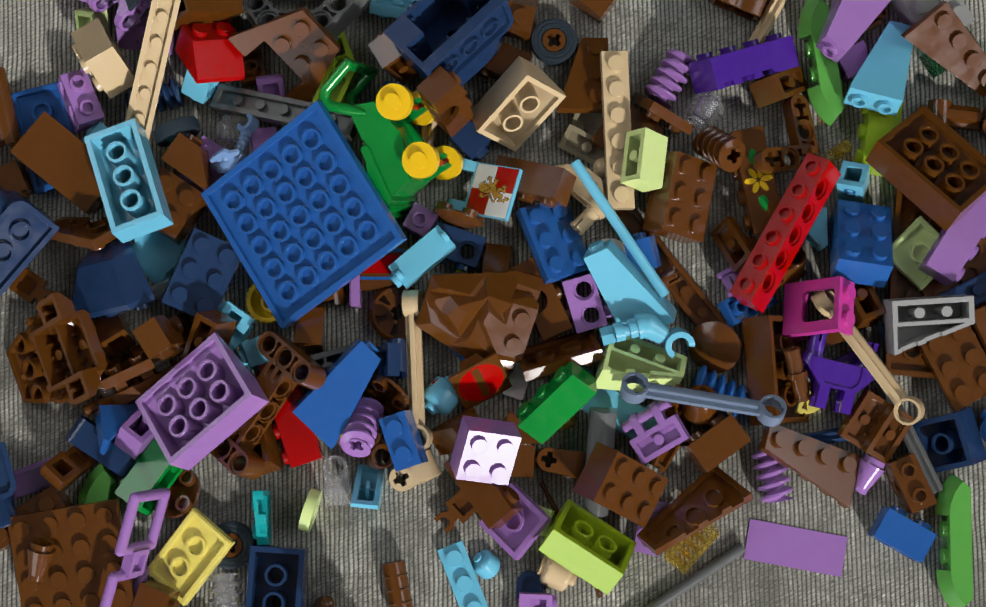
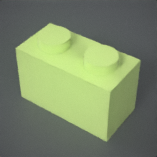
[620,127,668,192]

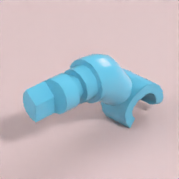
[599,313,695,358]

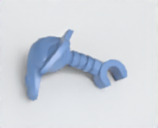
[210,113,259,174]

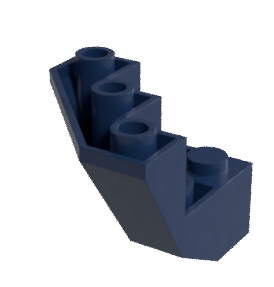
[71,238,155,319]

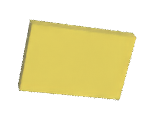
[148,508,235,606]

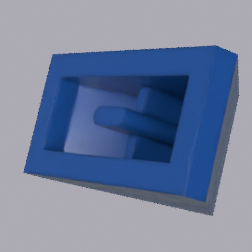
[95,404,139,455]

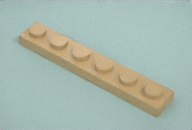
[125,0,181,141]
[600,51,635,210]

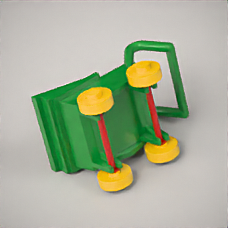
[319,59,463,221]

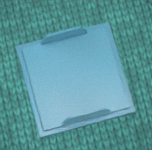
[131,231,186,284]

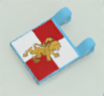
[447,158,523,221]

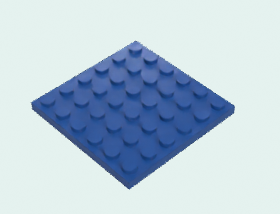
[201,100,407,329]

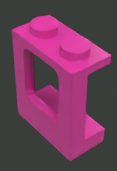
[782,276,856,342]

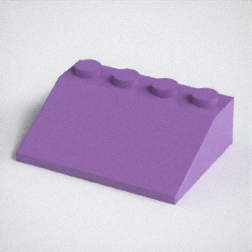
[135,332,270,470]

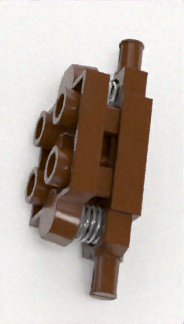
[83,344,181,416]

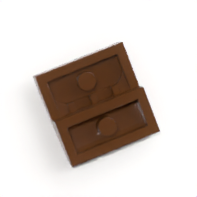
[837,388,915,464]

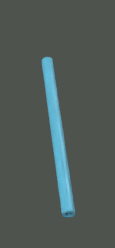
[570,159,670,298]

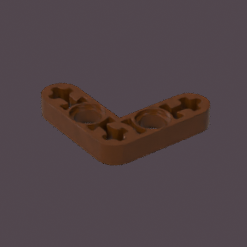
[753,94,820,174]

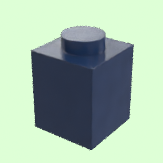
[449,120,490,161]

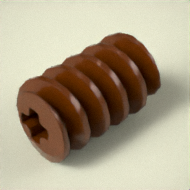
[692,126,746,172]

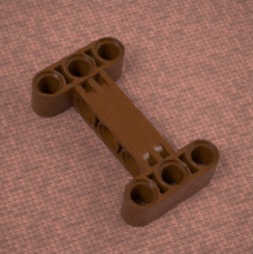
[210,331,326,480]

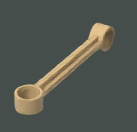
[402,289,433,450]
[811,290,925,425]

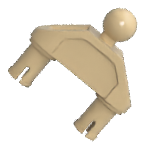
[556,158,606,236]

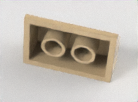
[472,56,566,152]

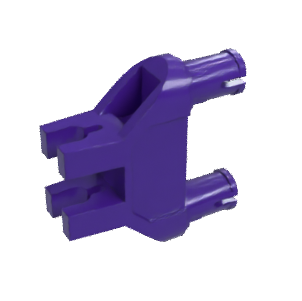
[801,333,879,415]

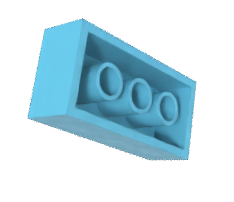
[84,118,174,243]

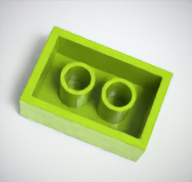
[538,499,637,595]

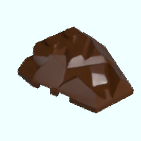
[415,269,542,377]
[6,292,107,405]

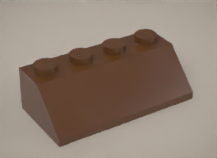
[742,315,808,426]

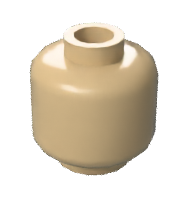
[537,555,578,592]

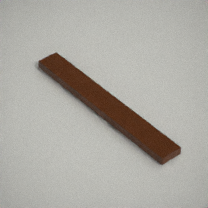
[604,187,744,348]

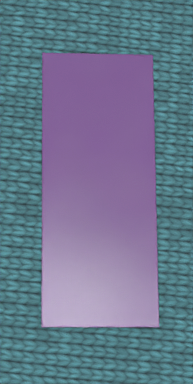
[744,519,848,577]

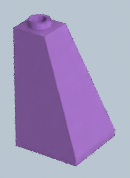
[816,0,891,63]

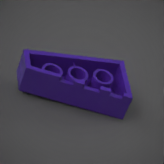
[688,32,799,94]

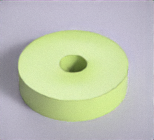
[298,488,322,533]

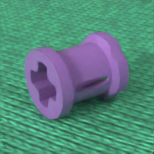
[716,267,739,298]

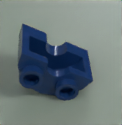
[373,338,407,379]

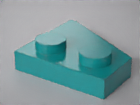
[252,490,272,545]

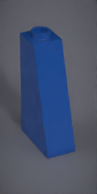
[290,339,381,449]

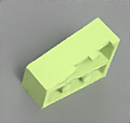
[595,336,688,392]

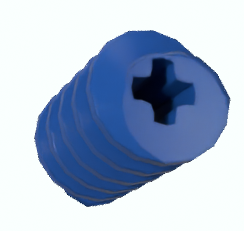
[689,365,748,417]

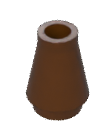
[27,538,56,582]

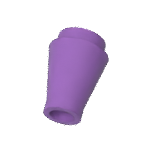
[854,453,885,495]

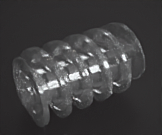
[208,572,245,607]

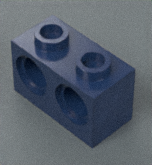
[434,221,486,273]

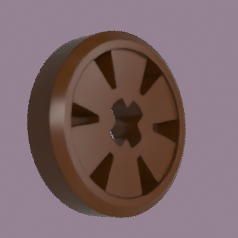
[369,285,416,342]

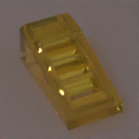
[664,524,719,575]

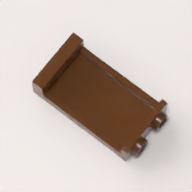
[10,111,103,215]

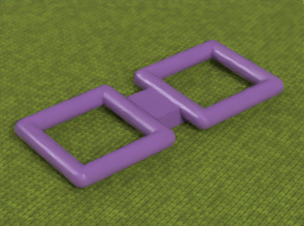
[99,487,170,607]

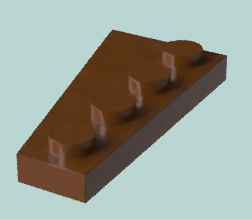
[901,0,986,97]
[637,466,753,556]

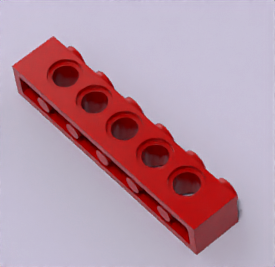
[729,153,841,313]

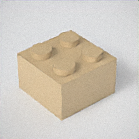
[70,18,135,99]

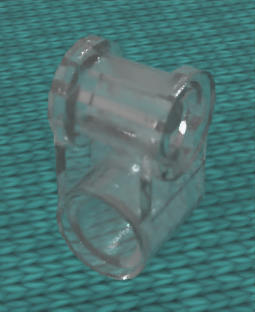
[323,454,353,507]

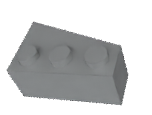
[883,294,975,356]

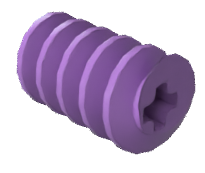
[644,49,696,108]
[340,397,384,457]
[751,449,794,503]

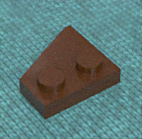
[630,92,695,135]

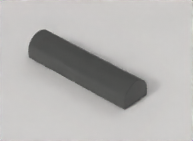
[582,407,617,517]

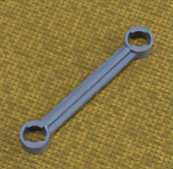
[620,372,787,427]

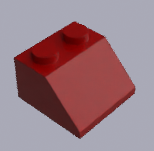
[175,22,245,84]

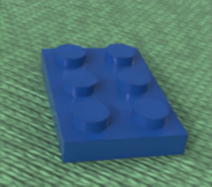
[516,204,590,284]

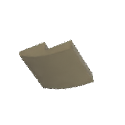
[558,113,604,165]

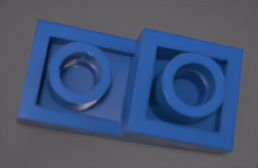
[717,295,778,327]

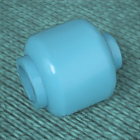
[424,376,460,415]

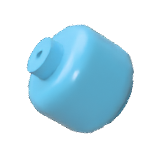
[472,549,501,579]

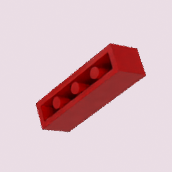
[256,362,325,468]

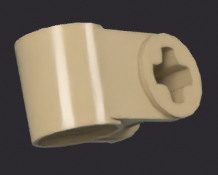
[389,449,442,492]

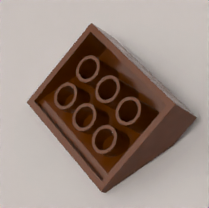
[865,105,986,231]

